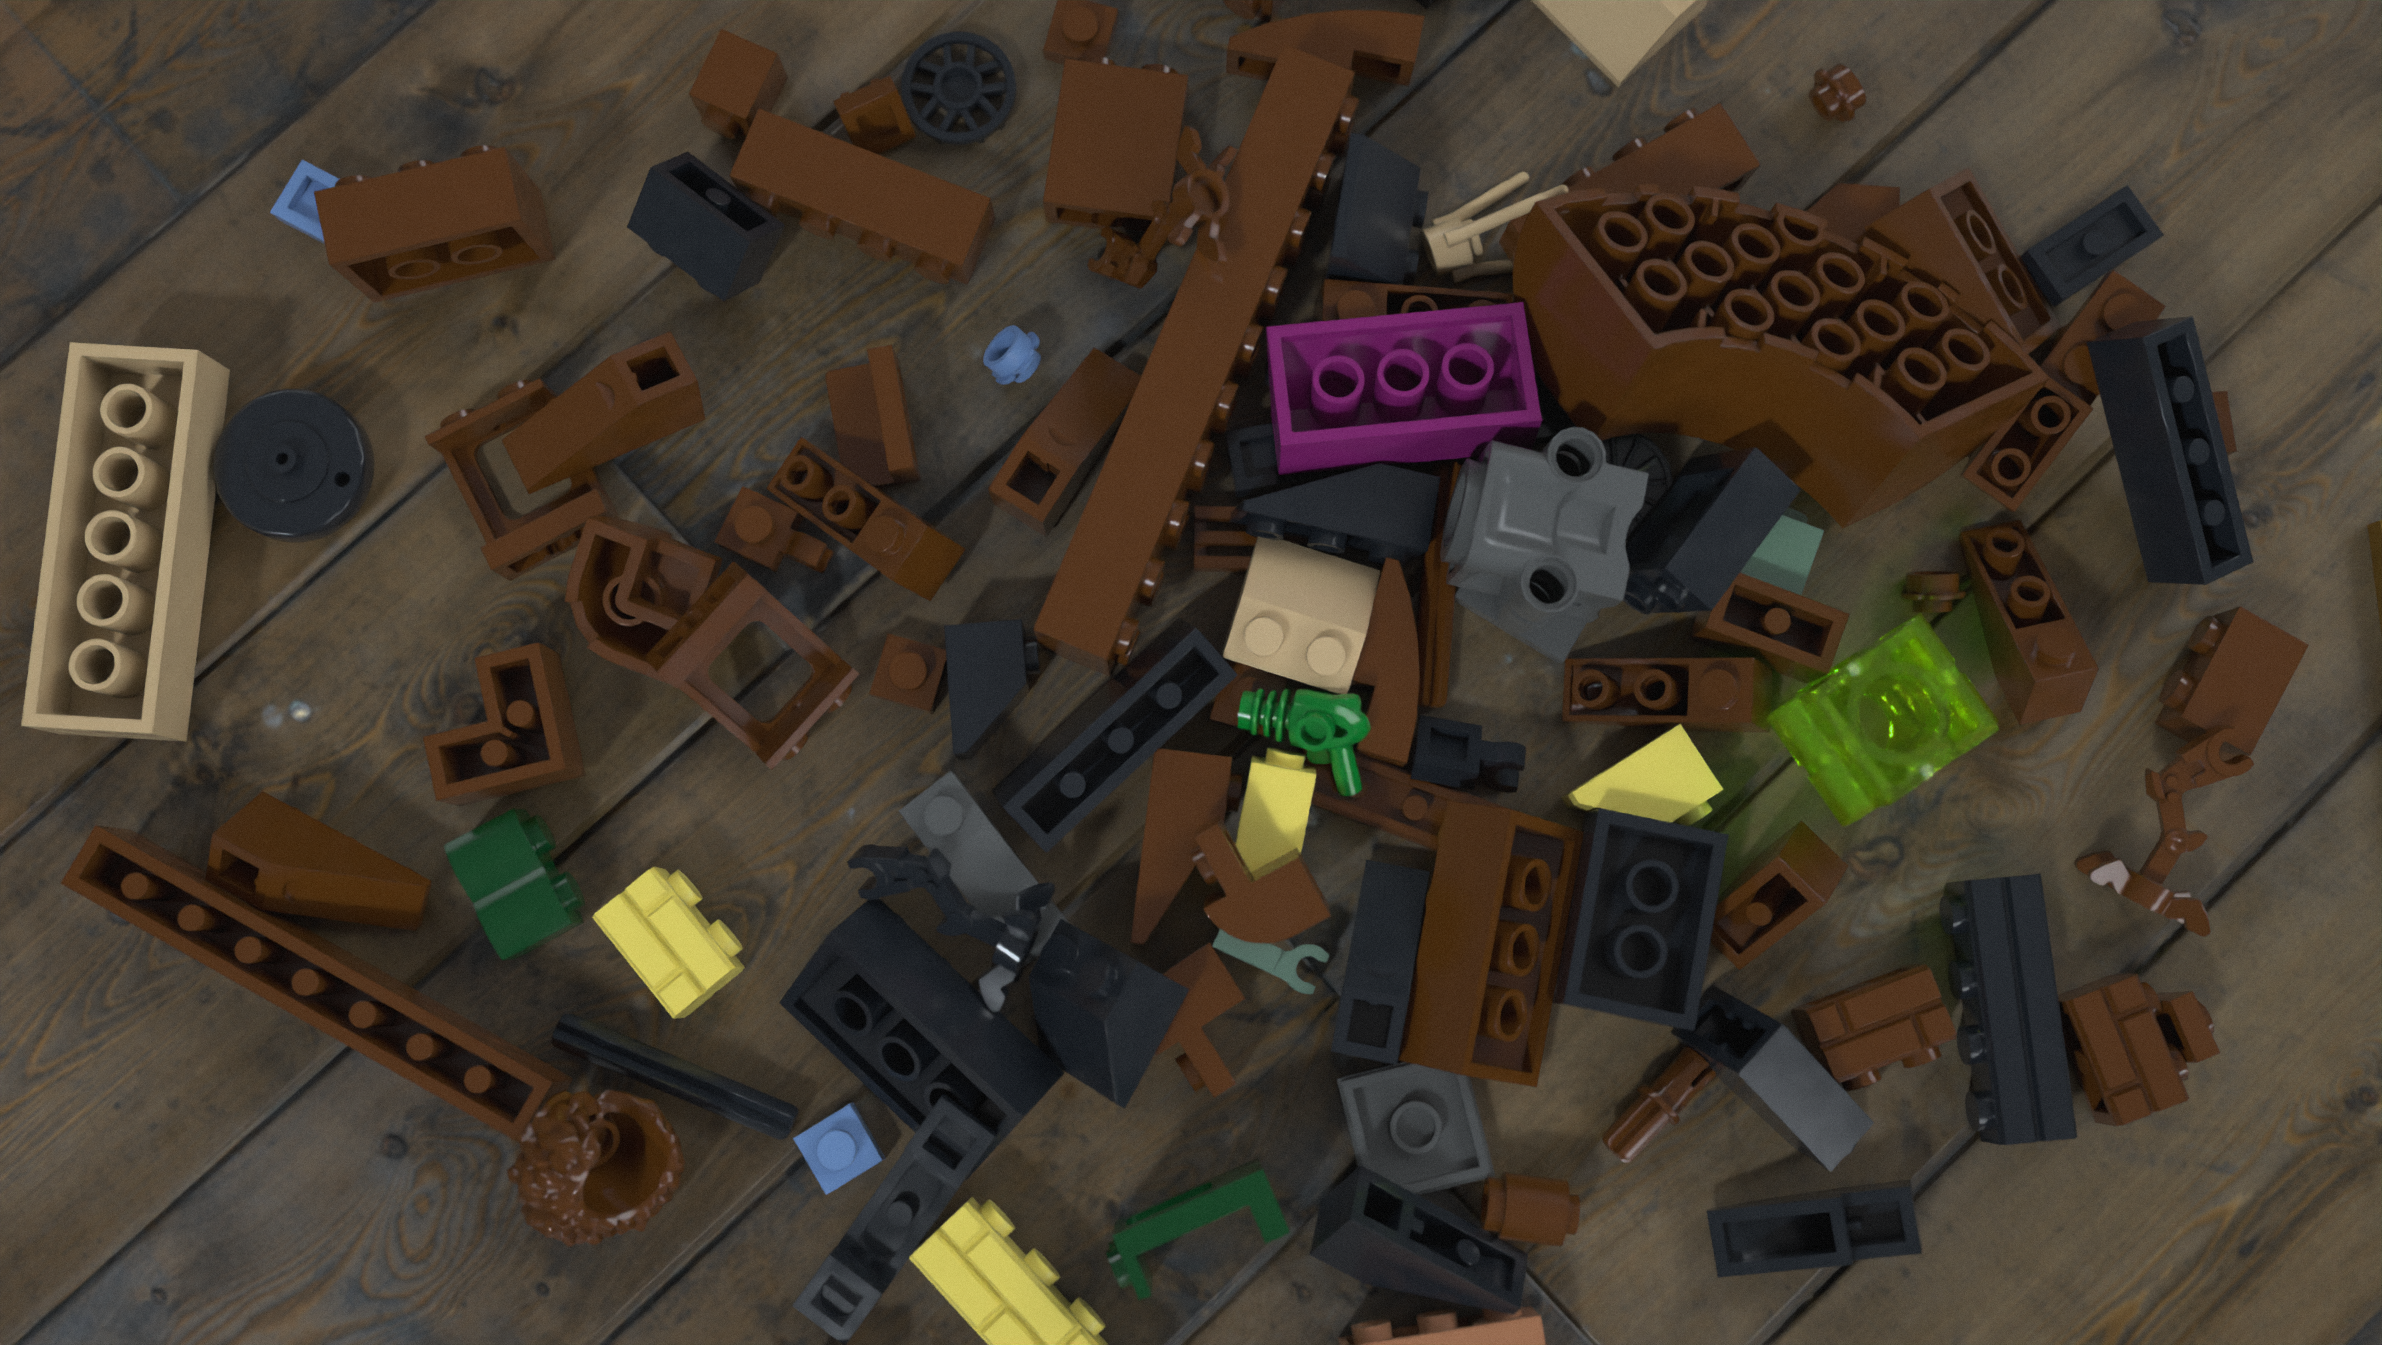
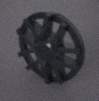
[901,32,1017,145]

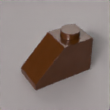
[1710,820,1848,970]

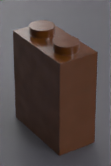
[1043,55,1188,239]

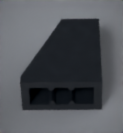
[1670,985,1874,1172]

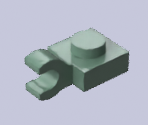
[1212,929,1329,994]

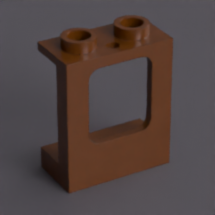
[424,378,620,581]
[645,561,859,770]

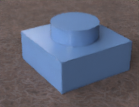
[270,160,339,244]
[793,1102,886,1195]

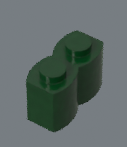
[443,808,585,961]

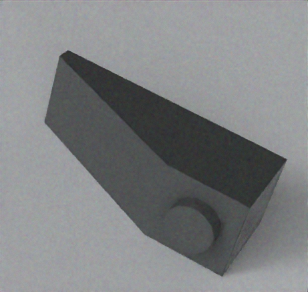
[899,771,1069,968]

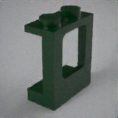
[1106,1158,1290,1301]

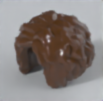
[507,1090,685,1247]

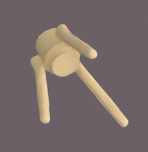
[1421,172,1569,284]

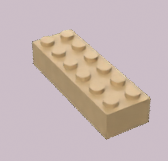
[21,342,230,742]

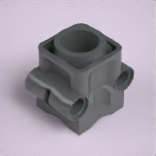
[1440,427,1649,634]

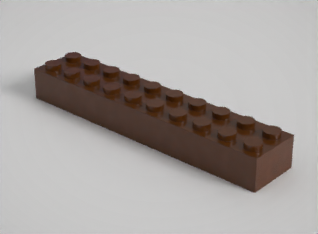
[1033,44,1360,677]

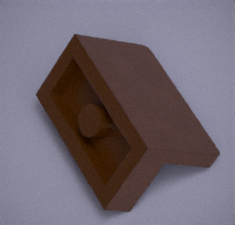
[825,344,921,488]

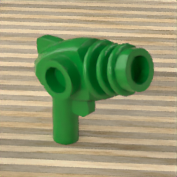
[1238,688,1371,796]

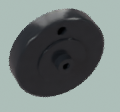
[213,389,375,543]

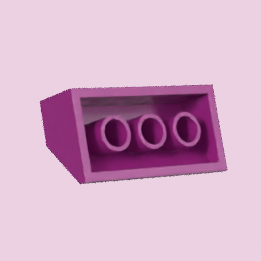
[1266,302,1542,476]

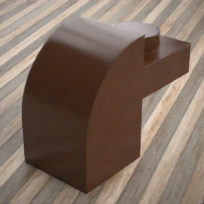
[1190,816,1331,944]
[1155,943,1245,1098]

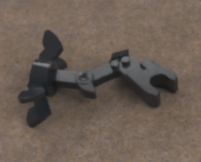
[847,844,1055,1013]

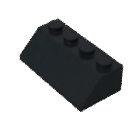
[779,898,1065,1181]

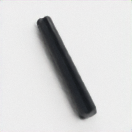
[551,1014,798,1140]

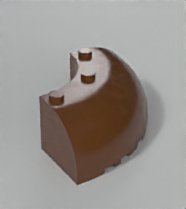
[1513,184,2050,529]

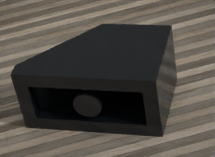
[944,619,1040,760]

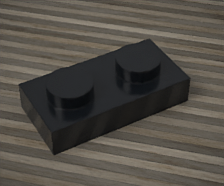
[2021,185,2164,308]

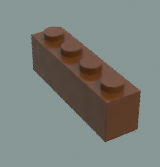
[1499,103,1761,263]
[729,108,996,285]

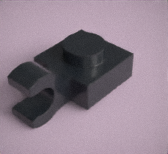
[1410,715,1526,793]

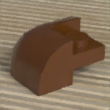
[565,516,723,684]

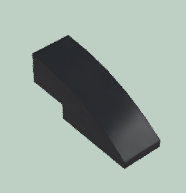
[1707,1179,1922,1278]

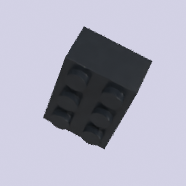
[1553,808,1729,1031]

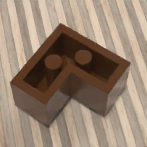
[423,642,586,806]

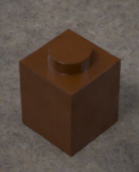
[689,29,788,139]

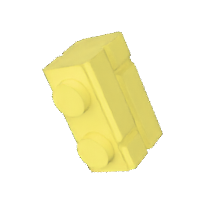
[592,867,745,1019]

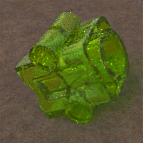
[1765,613,1999,827]

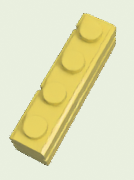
[909,1197,1108,1345]

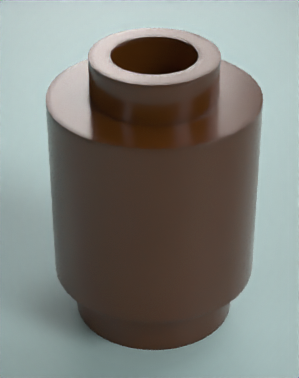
[1480,1172,1580,1247]

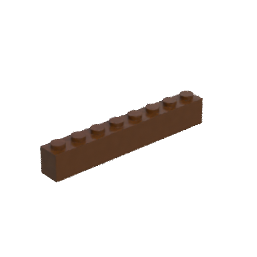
[61,825,573,1142]

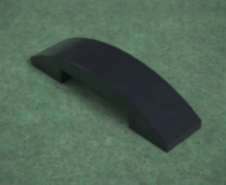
[793,1094,998,1345]

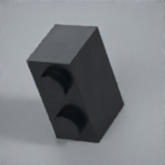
[627,151,785,301]

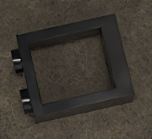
[1623,447,1801,615]

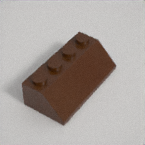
[1398,800,1584,1087]

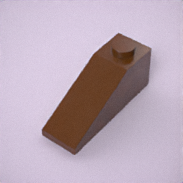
[1131,748,1243,945]

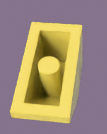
[1561,724,1723,826]

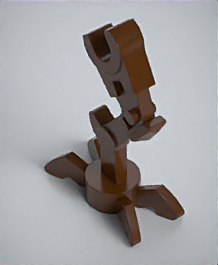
[1087,126,1238,289]
[2074,724,2254,937]

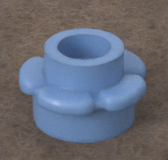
[983,325,1041,385]

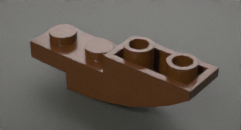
[1960,270,2166,512]

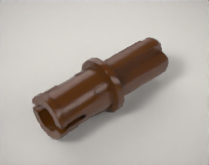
[1602,1046,1717,1163]

